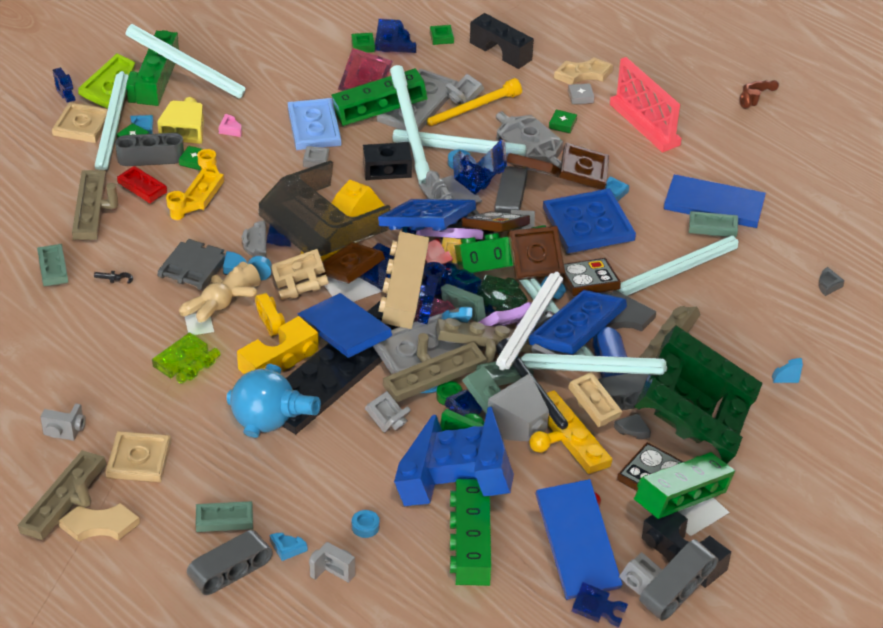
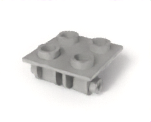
[419,170,482,204]

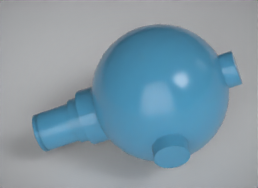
[227,364,321,438]

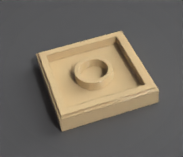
[52,102,108,143]
[106,431,171,482]

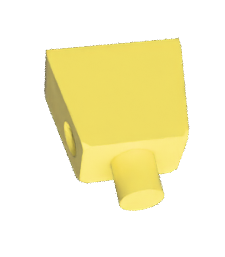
[158,97,204,144]

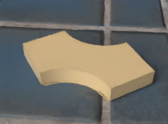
[554,57,613,85]
[59,503,140,542]

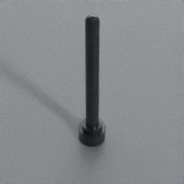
[496,338,568,430]

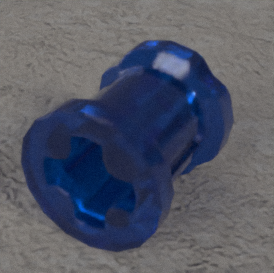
[423,262,446,295]

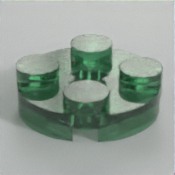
[477,275,528,311]

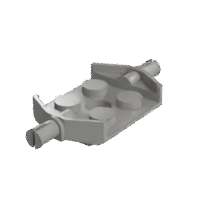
[496,111,564,168]

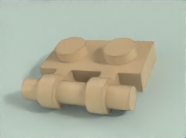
[272,249,329,300]

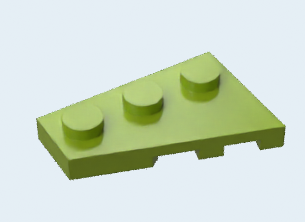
[78,53,135,109]

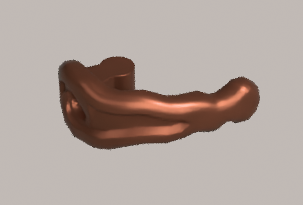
[740,80,779,108]

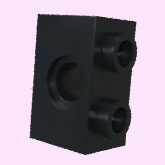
[363,142,412,180]

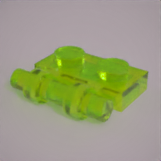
[152,332,221,384]

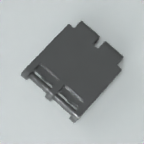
[157,239,225,291]

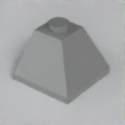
[488,374,549,441]

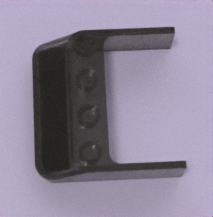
[258,160,391,257]

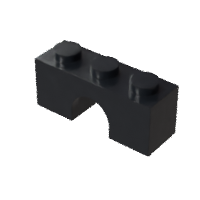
[470,13,534,69]
[641,512,731,588]

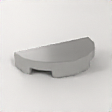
[242,221,267,258]

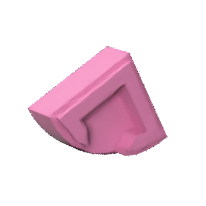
[219,114,242,137]

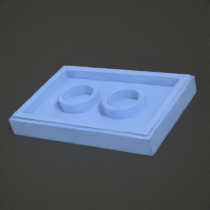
[287,98,341,150]

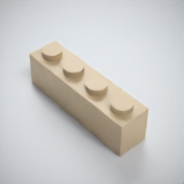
[378,231,429,329]

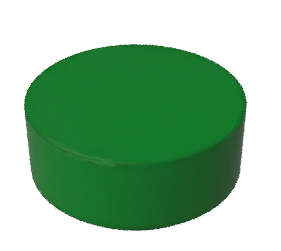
[436,381,463,406]

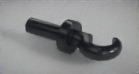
[94,270,133,283]

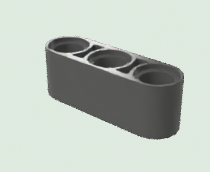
[115,133,184,166]
[495,166,528,213]
[598,373,648,410]
[186,530,273,595]
[639,539,718,621]

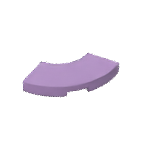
[416,227,483,240]
[479,302,532,327]

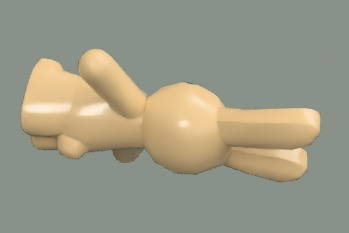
[179,262,261,323]

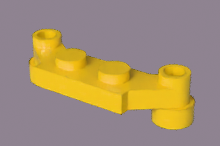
[166,149,224,220]

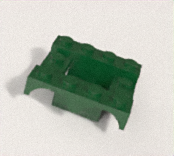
[635,325,763,464]

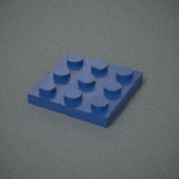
[543,188,636,254]
[378,199,476,231]

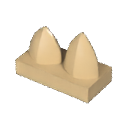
[568,372,622,427]

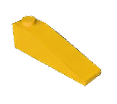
[301,179,389,261]

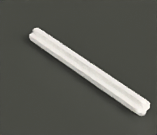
[496,272,563,371]

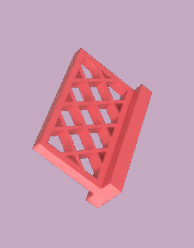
[610,57,682,153]

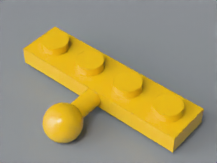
[529,390,613,474]

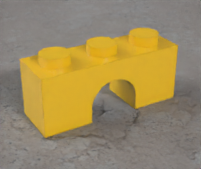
[237,316,319,374]

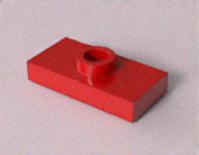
[117,166,167,203]

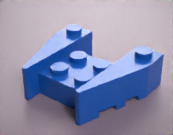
[394,407,514,507]

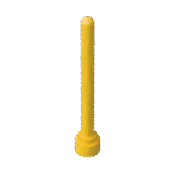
[427,78,522,126]

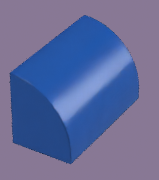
[592,327,629,378]

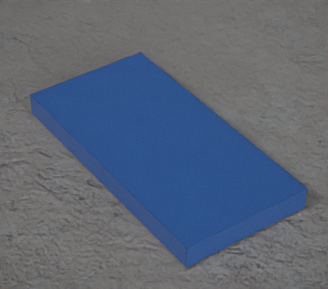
[664,174,766,228]
[528,290,627,355]
[297,293,392,358]
[535,479,623,600]

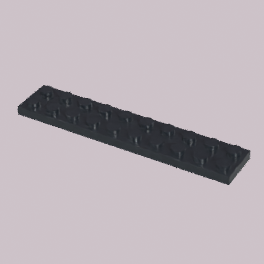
[282,266,462,435]

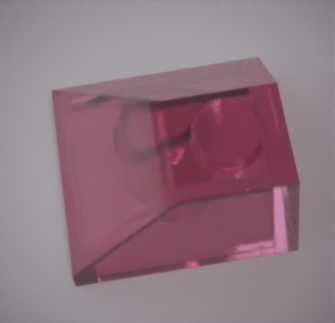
[338,48,393,91]

